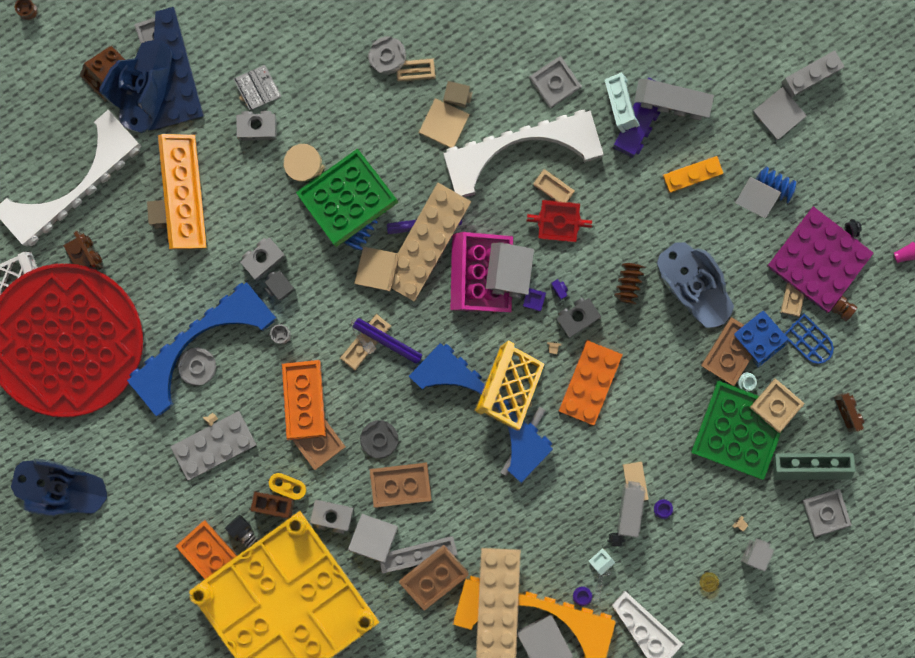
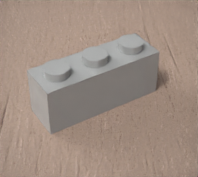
[781,51,844,98]

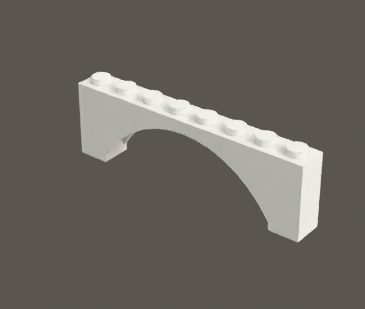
[0,110,142,247]
[444,110,603,197]

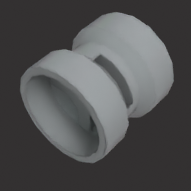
[270,324,291,344]

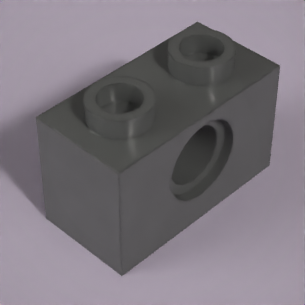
[556,297,601,339]

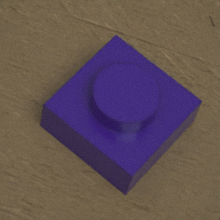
[550,279,568,301]
[522,288,546,312]

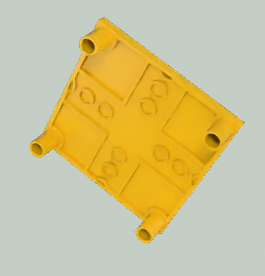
[189,511,379,658]

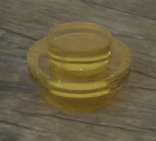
[699,572,719,592]

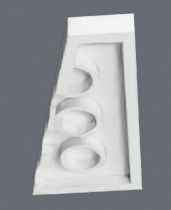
[612,591,683,658]

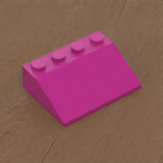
[450,232,513,312]

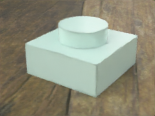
[589,548,615,575]

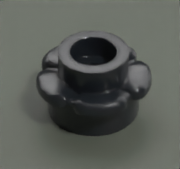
[844,219,862,237]
[607,533,626,546]

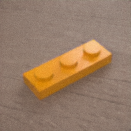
[663,156,724,193]

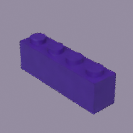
[613,77,660,158]

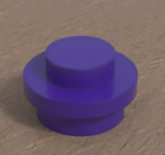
[654,499,673,519]
[573,586,592,606]

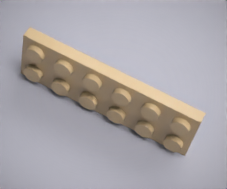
[391,182,472,301]
[476,548,520,658]

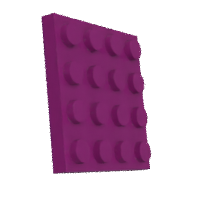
[767,206,874,313]

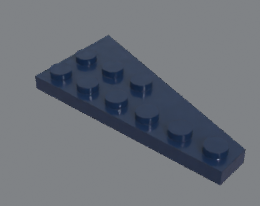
[148,7,204,132]

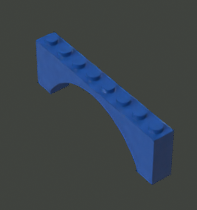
[127,282,277,416]
[409,343,553,483]

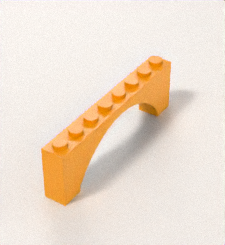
[453,575,616,658]

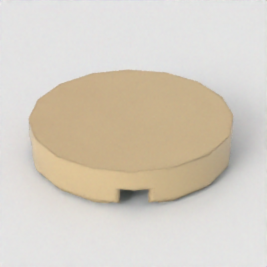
[284,144,322,182]

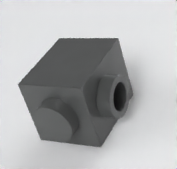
[265,270,296,301]

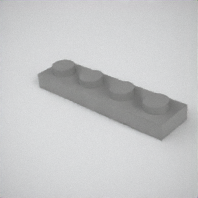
[380,536,458,574]

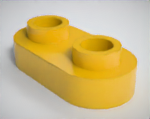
[269,473,307,500]

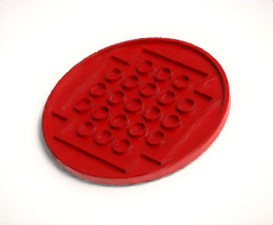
[0,263,143,417]

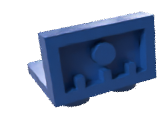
[734,311,789,368]

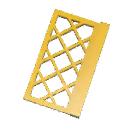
[475,340,544,431]

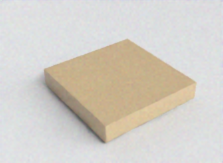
[419,98,469,148]
[354,247,399,291]
[749,378,805,433]

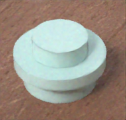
[738,372,757,392]

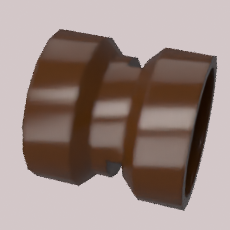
[14,0,38,21]
[831,295,858,322]

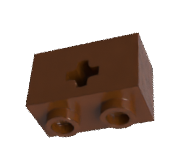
[250,491,295,519]

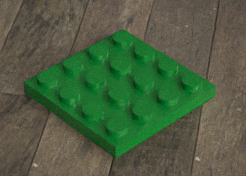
[296,148,399,247]
[690,381,782,480]

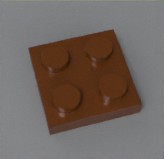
[834,393,864,432]

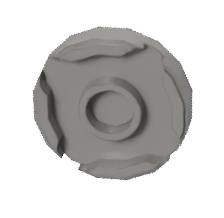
[368,36,406,75]
[178,347,217,386]

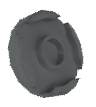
[360,420,398,458]

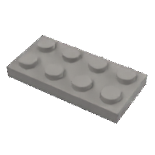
[170,411,257,481]

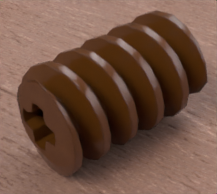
[614,263,646,305]

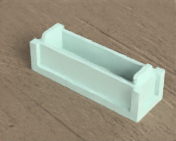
[605,72,640,133]

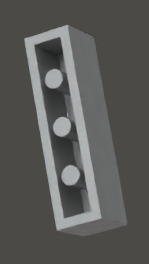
[634,79,714,120]

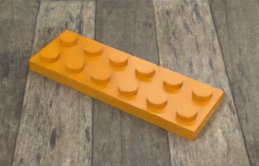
[158,134,207,249]

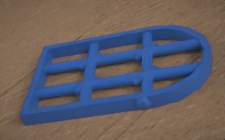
[784,314,834,364]

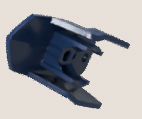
[99,40,172,133]
[11,459,107,516]

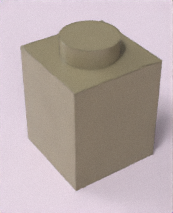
[443,81,473,108]
[147,200,167,229]

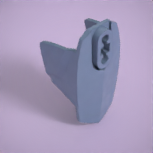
[657,242,734,328]

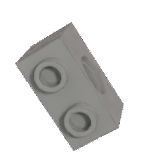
[236,111,277,140]
[240,237,286,281]
[310,499,354,534]
[741,538,774,571]

